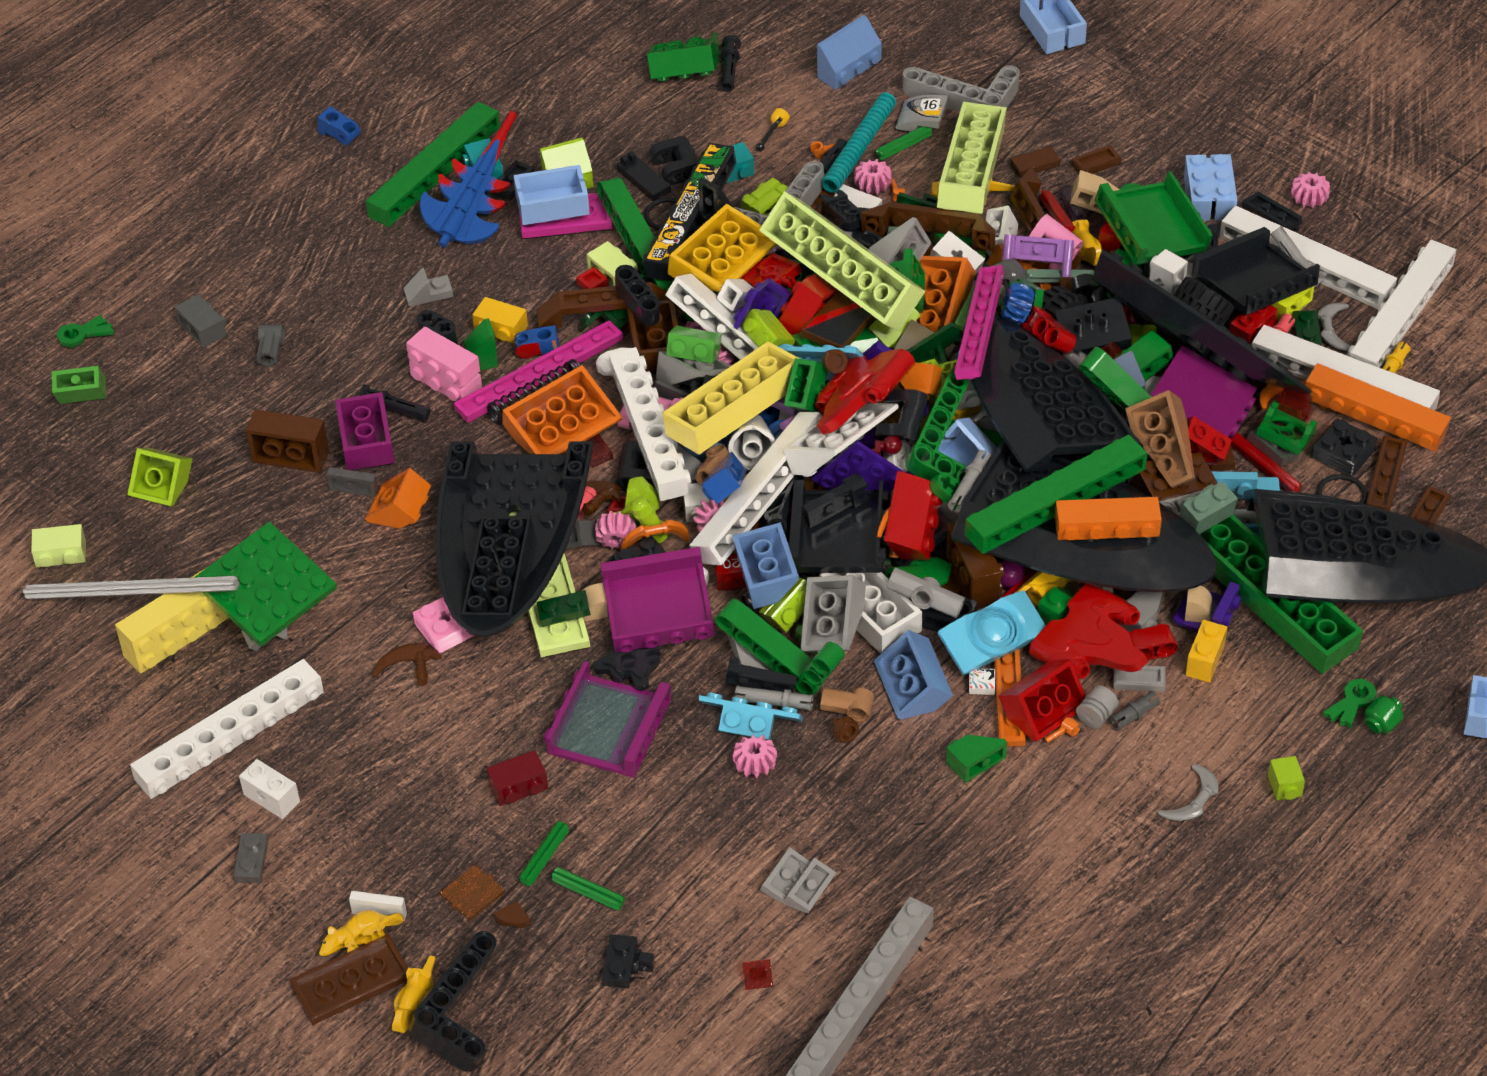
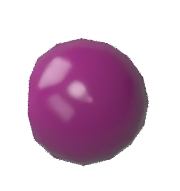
[1000,559,1026,588]

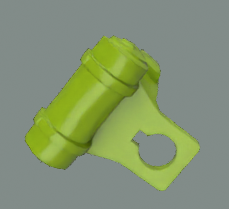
[613,477,668,543]

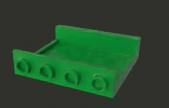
[1094,171,1213,265]

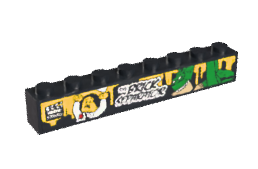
[642,143,737,281]

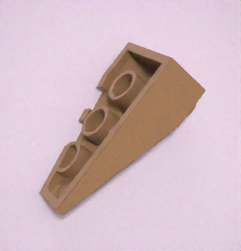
[1125,390,1195,488]

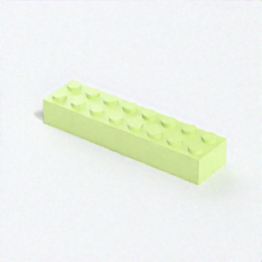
[937,102,1007,214]
[759,191,925,331]

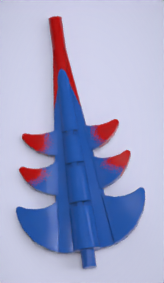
[420,111,517,248]

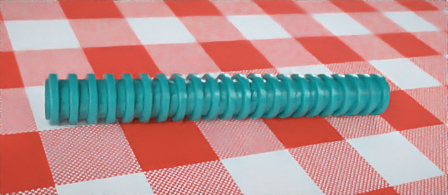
[821,92,896,193]

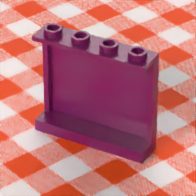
[1150,345,1257,439]
[600,547,715,653]

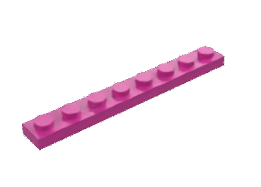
[955,265,1004,380]
[454,320,623,423]

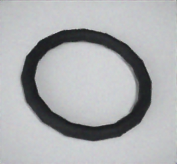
[644,197,676,230]
[1317,474,1368,504]

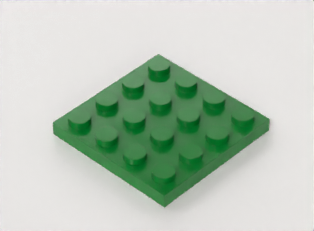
[194,521,337,647]

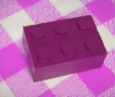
[335,392,395,470]

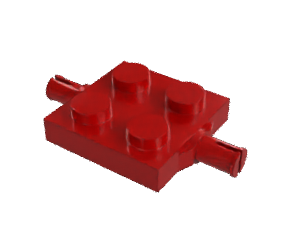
[740,253,802,288]

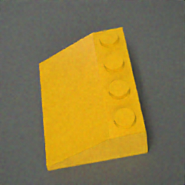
[668,204,777,292]

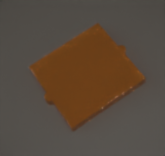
[440,865,505,921]

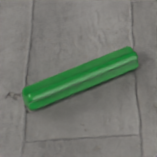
[875,126,932,161]
[519,821,569,887]
[552,867,625,910]

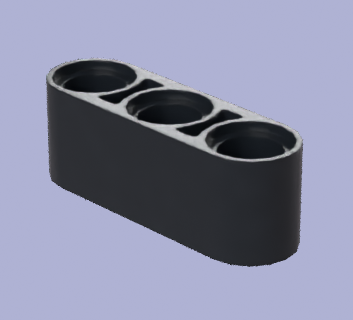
[615,265,660,326]

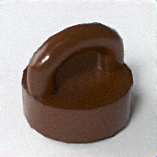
[822,349,847,374]
[832,716,859,743]

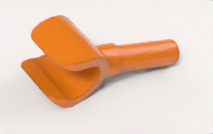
[810,141,835,159]
[891,179,905,201]
[1044,717,1080,743]

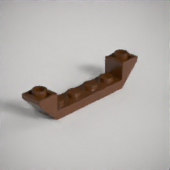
[1010,169,1083,270]
[861,202,995,252]
[536,282,677,328]

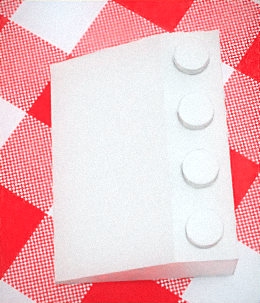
[782,403,899,477]

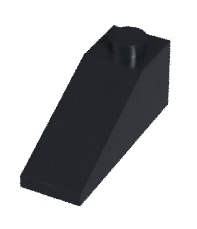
[699,177,734,227]

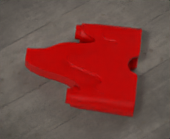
[815,349,915,435]
[1029,583,1148,679]

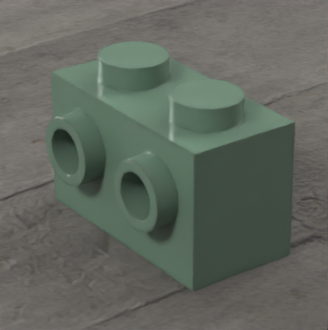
[1179,481,1238,534]

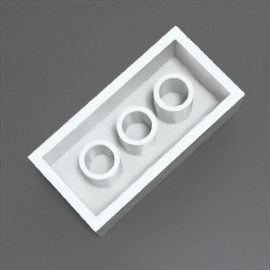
[820,572,922,654]

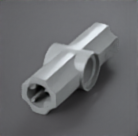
[887,567,965,618]

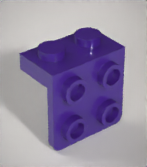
[733,278,792,330]
[1173,582,1242,632]

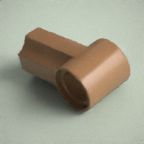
[695,444,729,484]
[820,688,875,722]

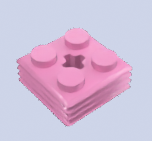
[413,597,474,653]

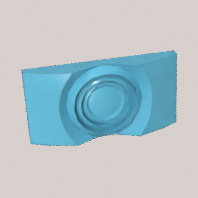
[938,590,1046,676]

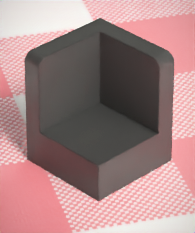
[566,521,601,550]

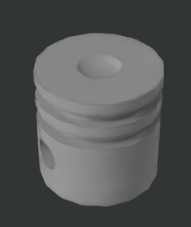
[1076,685,1119,729]

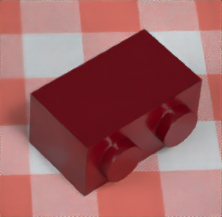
[486,750,548,806]

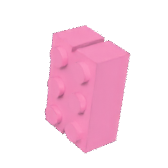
[406,327,482,401]

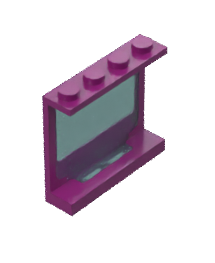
[544,661,671,778]

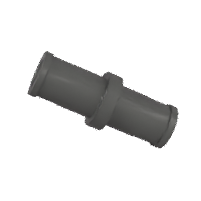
[1109,690,1160,731]

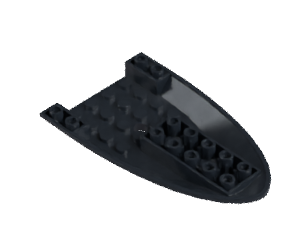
[1092,250,1312,395]
[961,313,1151,472]
[951,440,1216,592]
[435,441,593,637]
[1243,489,1487,603]

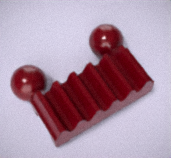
[861,436,902,456]

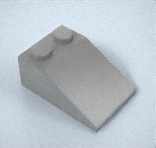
[869,217,931,264]
[656,351,731,388]
[801,575,866,652]

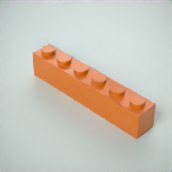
[1302,363,1451,452]

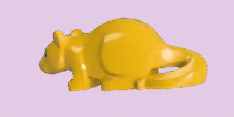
[319,910,404,956]

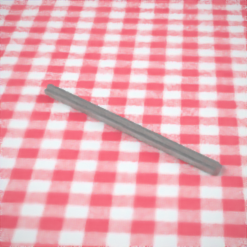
[22,576,240,599]

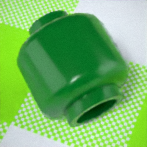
[1364,695,1404,734]

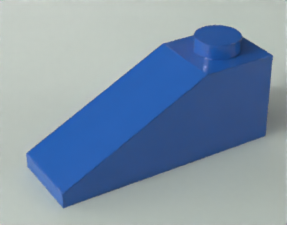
[702,452,747,504]

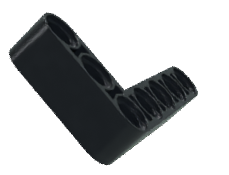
[409,931,497,1072]

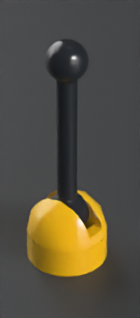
[756,108,790,151]

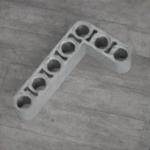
[902,65,1020,112]
[734,161,825,248]

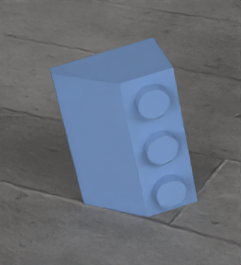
[817,15,882,90]
[733,522,799,609]
[874,630,953,720]

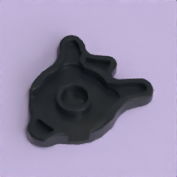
[593,645,661,691]

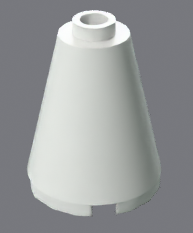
[728,415,776,471]

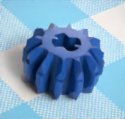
[1000,282,1035,325]

